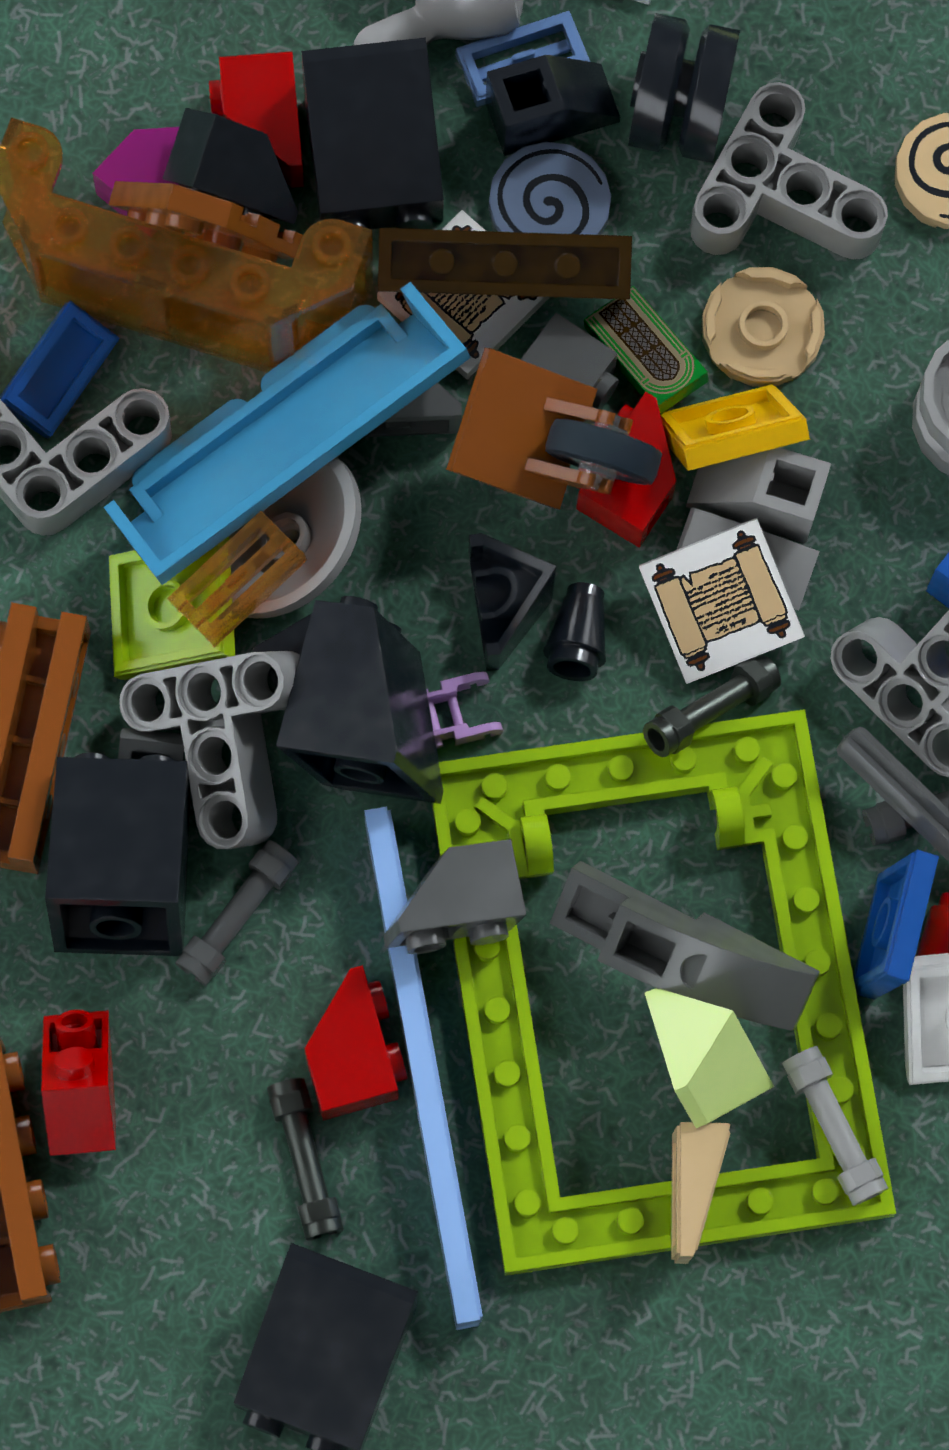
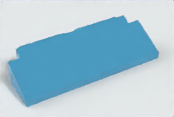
[104,282,471,585]

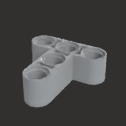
[690,82,888,259]
[830,610,949,777]
[120,651,300,849]

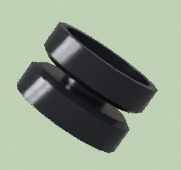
[628,13,740,163]

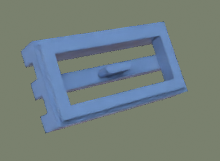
[456,11,590,107]

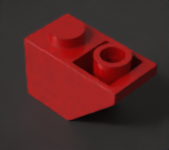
[576,392,676,548]
[304,965,407,1121]
[41,1010,116,1156]

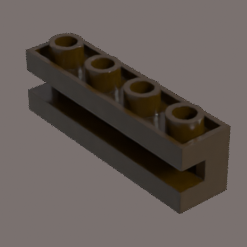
[378,228,632,299]

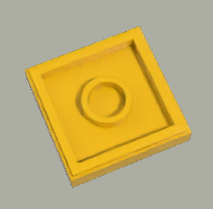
[661,384,810,471]

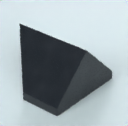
[468,533,557,671]

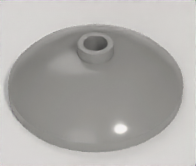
[228,457,362,619]

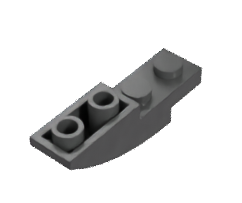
[550,861,820,1031]

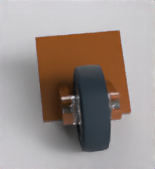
[446,348,662,510]

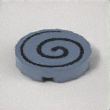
[488,142,611,235]

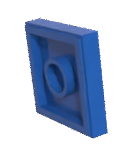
[853,849,939,1000]

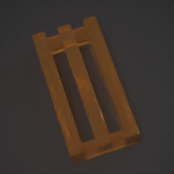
[167,511,307,648]

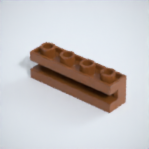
[0,602,91,874]
[0,1038,61,1312]

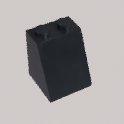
[301,37,444,241]
[276,596,444,804]
[45,753,190,956]
[234,1243,418,1450]

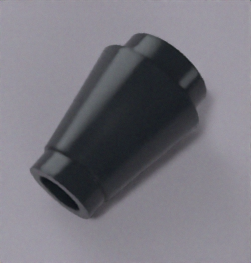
[543,582,606,681]

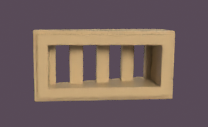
[671,1122,731,1264]

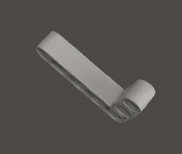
[0,388,172,536]

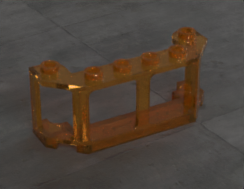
[0,117,373,373]

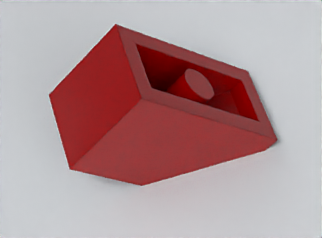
[209,51,304,188]

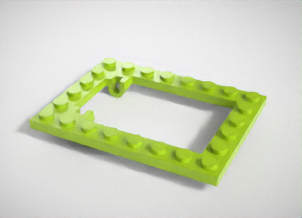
[431,709,896,1276]

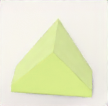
[645,988,774,1128]

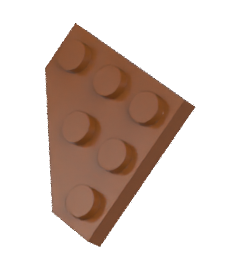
[109,181,306,268]

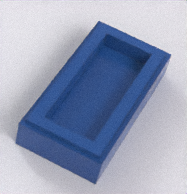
[0,300,120,439]

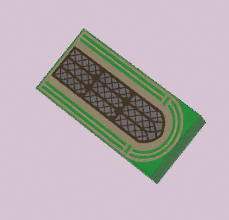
[584,286,708,415]

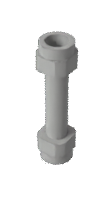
[782,1046,889,1206]

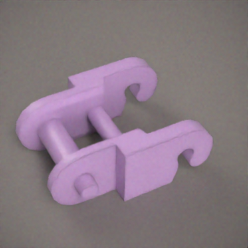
[426,672,503,748]

